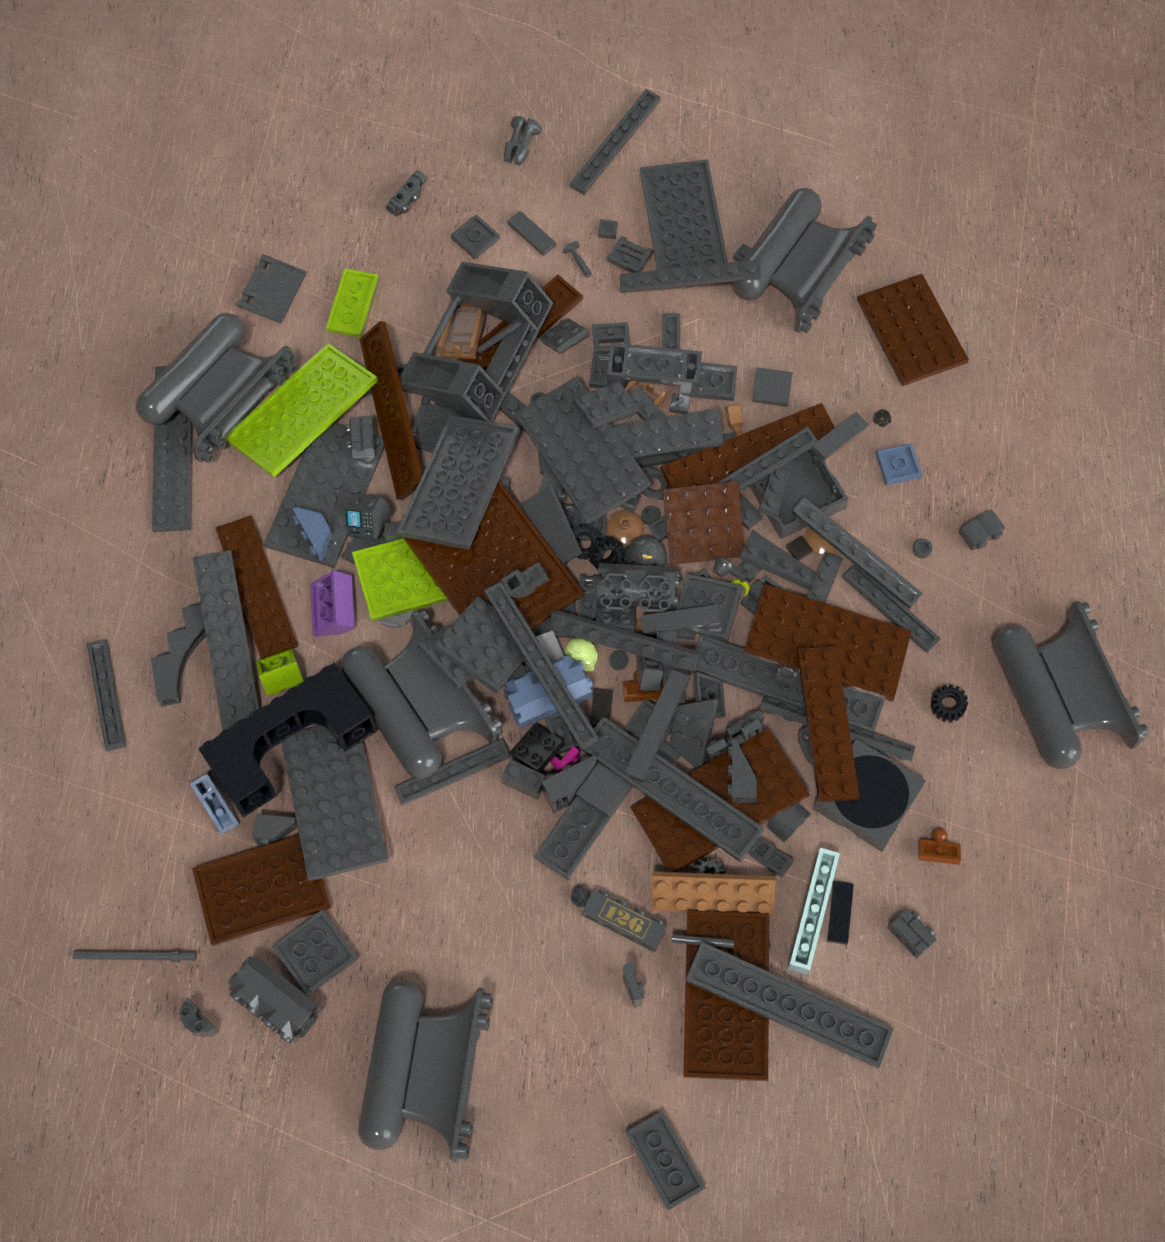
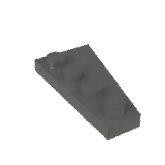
[739,530,816,590]

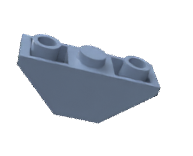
[292,507,332,561]

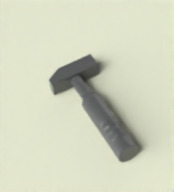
[563,241,592,278]

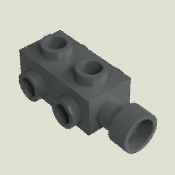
[386,170,426,217]

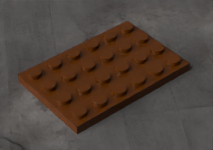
[857,274,969,386]
[192,835,331,946]

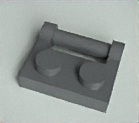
[607,236,653,273]
[592,322,630,353]
[623,963,645,1009]

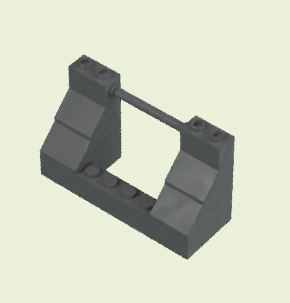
[399,262,553,422]

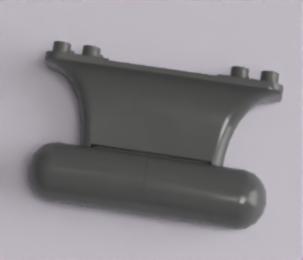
[731,188,877,333]
[136,313,297,463]
[993,601,1148,769]
[340,610,502,779]
[358,979,493,1163]

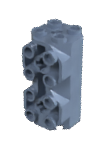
[504,656,593,729]

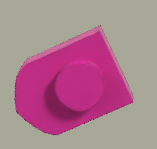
[550,746,580,772]

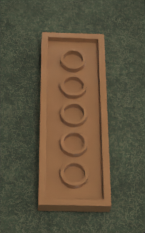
[651,872,776,915]

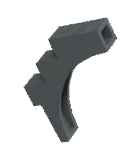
[151,604,245,707]

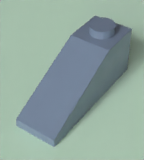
[190,770,239,834]

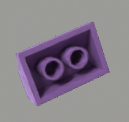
[310,570,355,637]

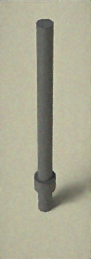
[73,950,197,962]

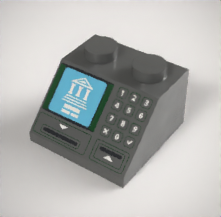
[345,493,393,540]

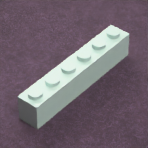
[788,848,840,975]

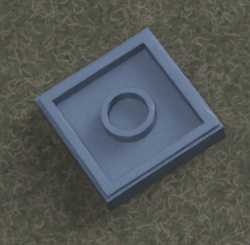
[876,443,923,486]

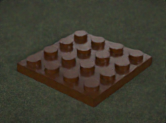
[662,481,745,565]

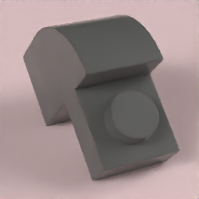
[501,562,550,598]

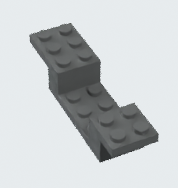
[589,343,737,401]

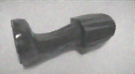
[504,116,542,165]

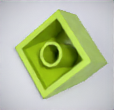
[256,648,304,695]

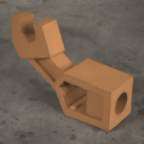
[725,404,744,437]

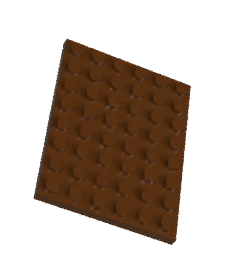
[403,480,584,630]

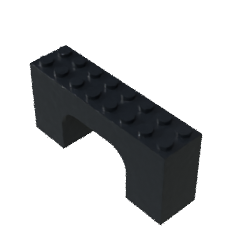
[198,662,378,818]

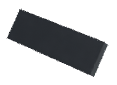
[827,881,854,945]

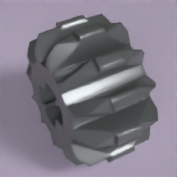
[692,856,726,874]

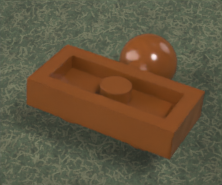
[622,670,663,702]
[919,827,961,865]

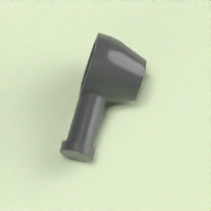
[713,556,748,583]

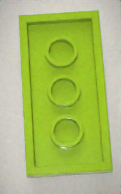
[326,268,379,338]

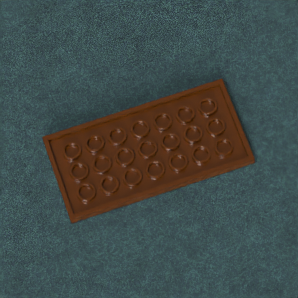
[743,584,912,702]
[630,729,810,872]
[683,910,769,1081]

